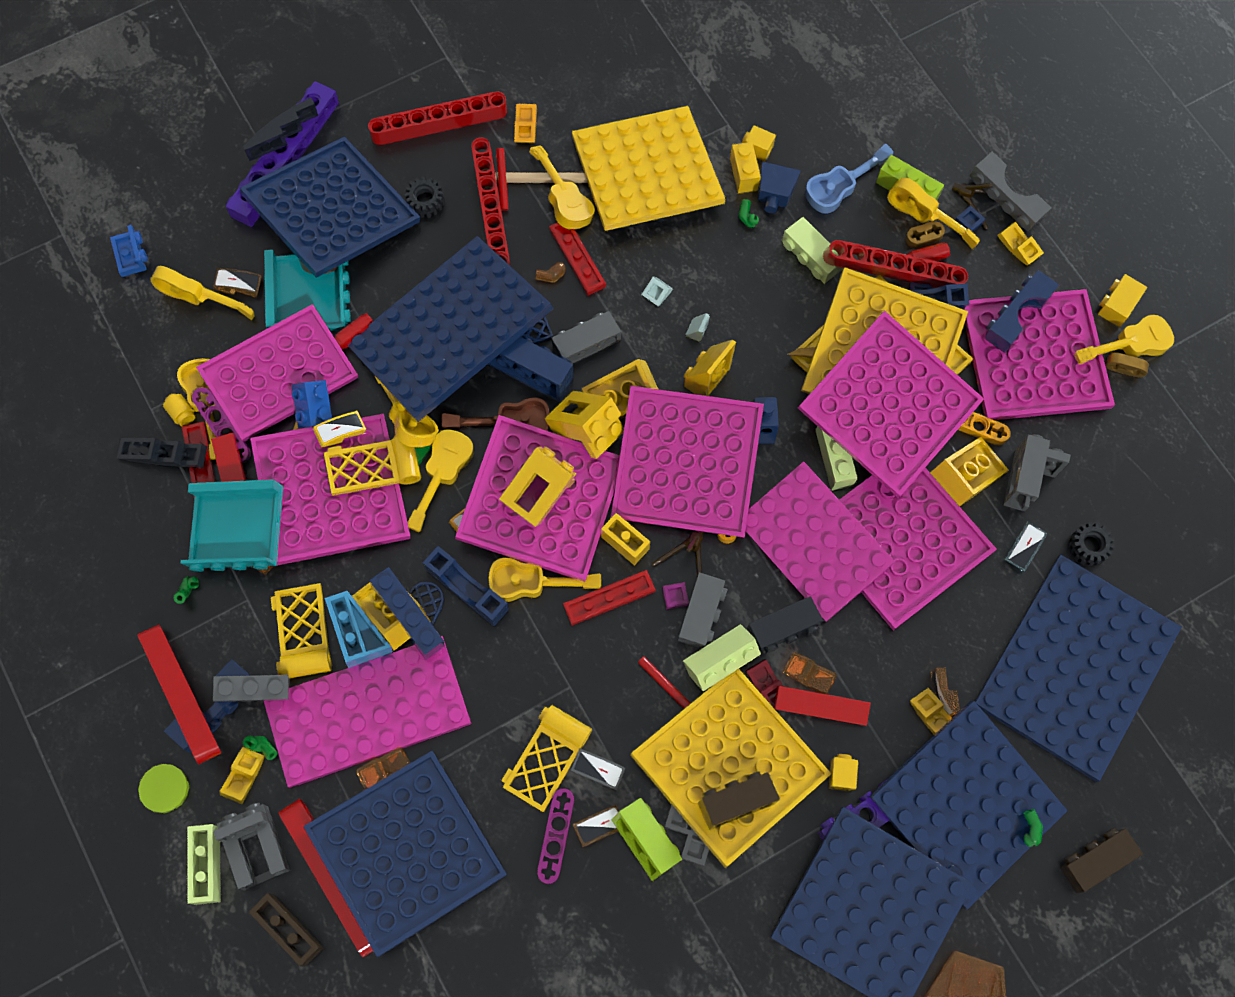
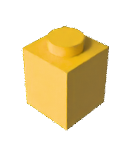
[742,126,776,162]
[828,754,858,792]

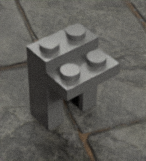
[1003,434,1071,511]
[213,803,290,890]

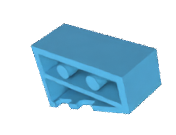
[325,591,393,668]

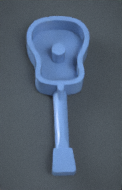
[805,144,894,213]

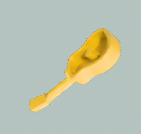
[529,146,595,229]
[888,178,980,249]
[151,266,254,320]
[1074,315,1174,365]
[177,358,216,460]
[375,376,438,447]
[407,430,474,532]
[489,558,601,602]

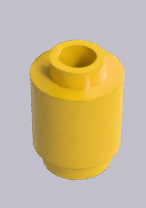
[163,394,195,427]

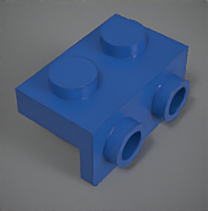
[110,225,148,277]
[291,380,332,428]

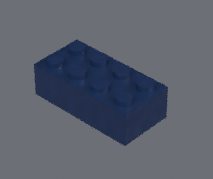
[488,336,573,402]

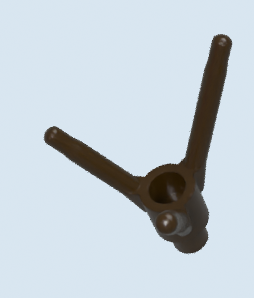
[952,183,991,230]
[652,531,704,577]

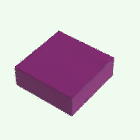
[662,582,689,610]

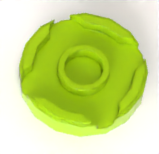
[138,764,189,813]

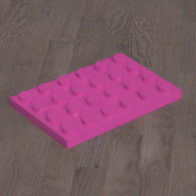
[196,304,358,441]
[746,462,895,622]

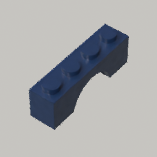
[984,270,1059,353]
[912,283,970,309]
[423,546,509,626]
[369,567,445,660]
[164,659,251,753]

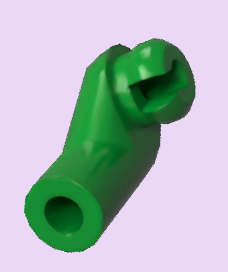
[738,199,759,228]
[174,576,199,604]
[243,735,277,760]
[1023,809,1043,847]

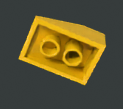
[684,340,736,396]
[582,359,659,420]
[930,437,1009,507]
[352,582,431,650]

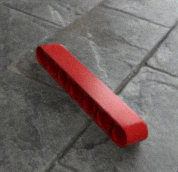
[368,92,507,145]
[472,137,510,265]
[823,240,968,288]
[137,624,221,765]
[279,798,373,958]

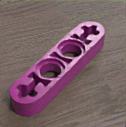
[192,387,251,463]
[537,789,574,884]

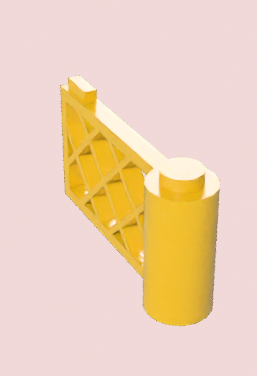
[324,435,421,496]
[271,583,332,678]
[501,705,592,812]

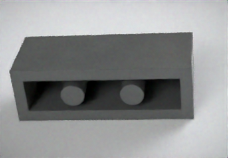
[552,311,621,364]
[678,572,728,649]
[213,675,290,702]

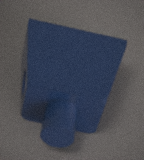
[758,162,801,213]
[753,397,779,444]

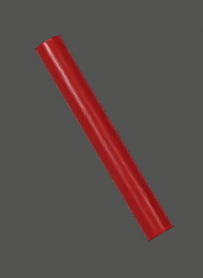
[496,148,509,211]
[638,656,691,709]

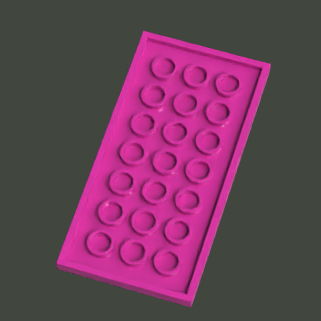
[264,636,471,788]

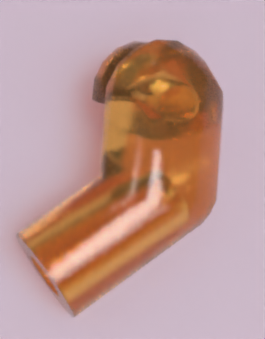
[535,262,566,282]

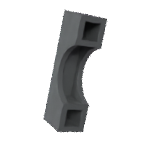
[969,151,1051,232]

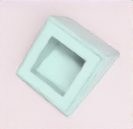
[641,277,673,306]
[686,313,709,341]

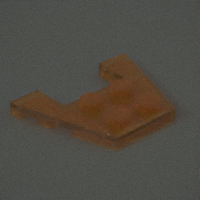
[925,951,1006,997]

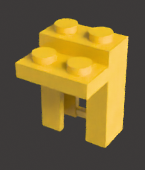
[544,391,624,459]
[499,446,576,527]

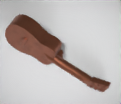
[442,398,550,431]

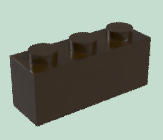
[698,771,780,830]
[1060,828,1143,893]
[249,893,324,966]

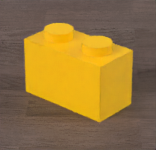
[730,142,761,193]
[1098,274,1147,327]
[601,513,650,566]

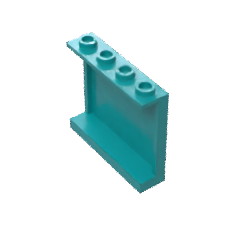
[264,250,351,332]
[181,480,283,572]

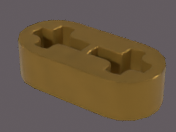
[905,221,945,249]
[1106,353,1149,377]

